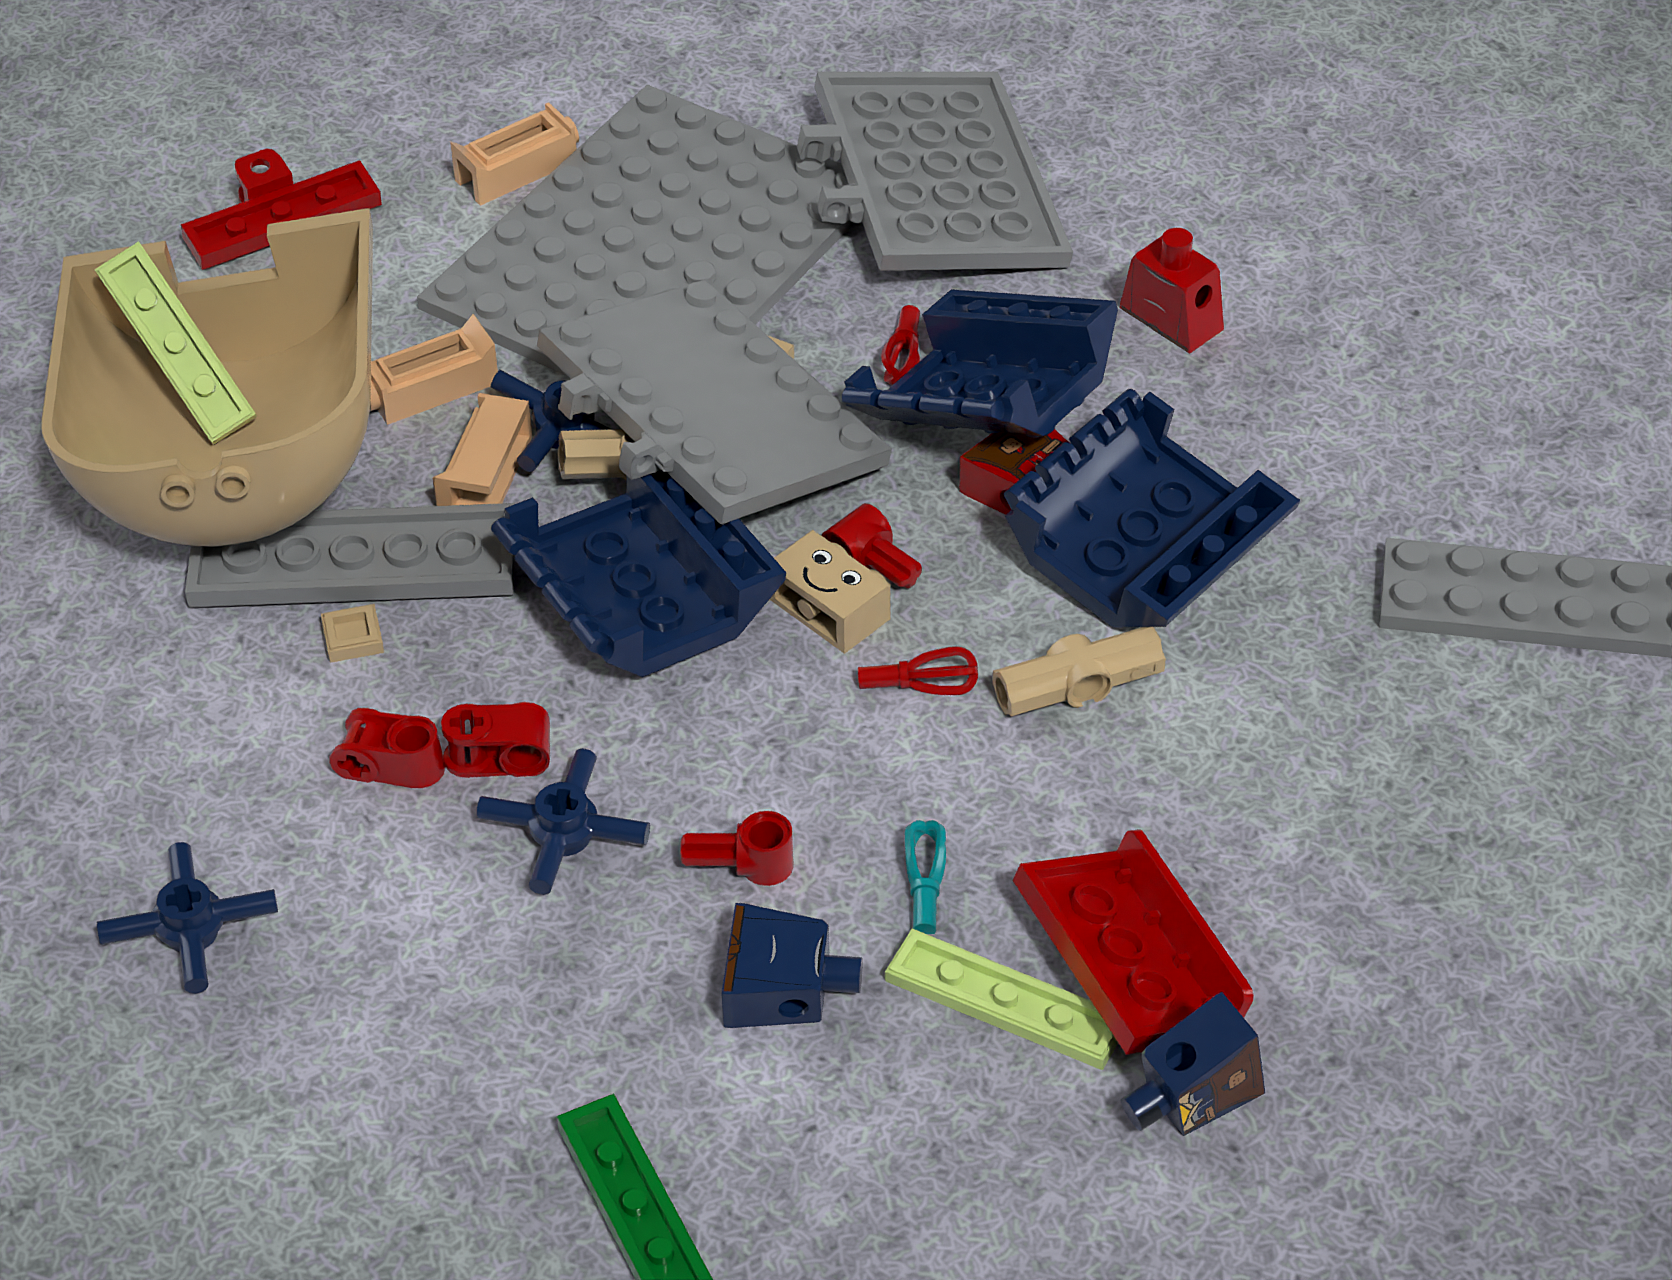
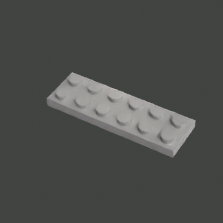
[185,503,515,607]
[1379,538,1672,658]

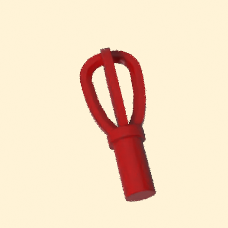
[881,305,920,385]
[858,646,978,695]

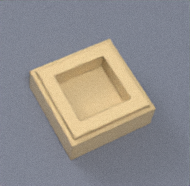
[321,604,384,663]

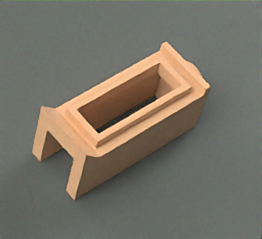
[450,102,579,206]
[370,314,498,425]
[433,393,532,506]

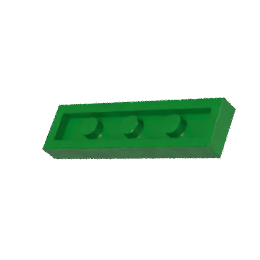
[557,1093,713,1280]

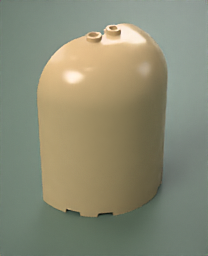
[41,208,373,546]

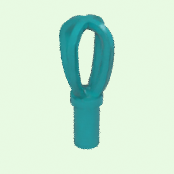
[905,820,946,934]

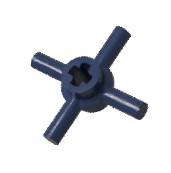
[490,369,612,472]
[477,748,650,895]
[97,842,278,994]

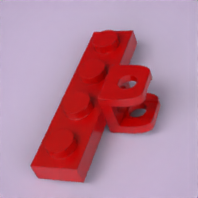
[181,148,382,270]

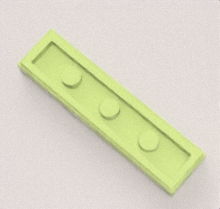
[94,241,257,445]
[885,929,1118,1070]

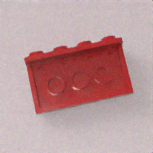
[1012,829,1254,1055]

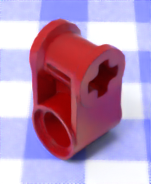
[441,702,550,778]
[329,708,445,788]

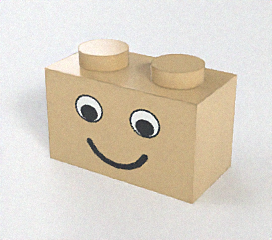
[769,530,891,654]

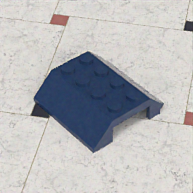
[842,289,1118,438]
[1004,389,1300,628]
[491,470,786,677]

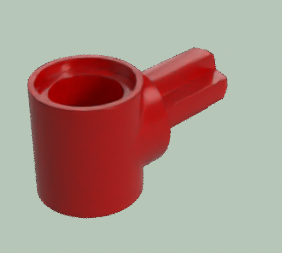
[821,503,922,588]
[680,811,794,886]

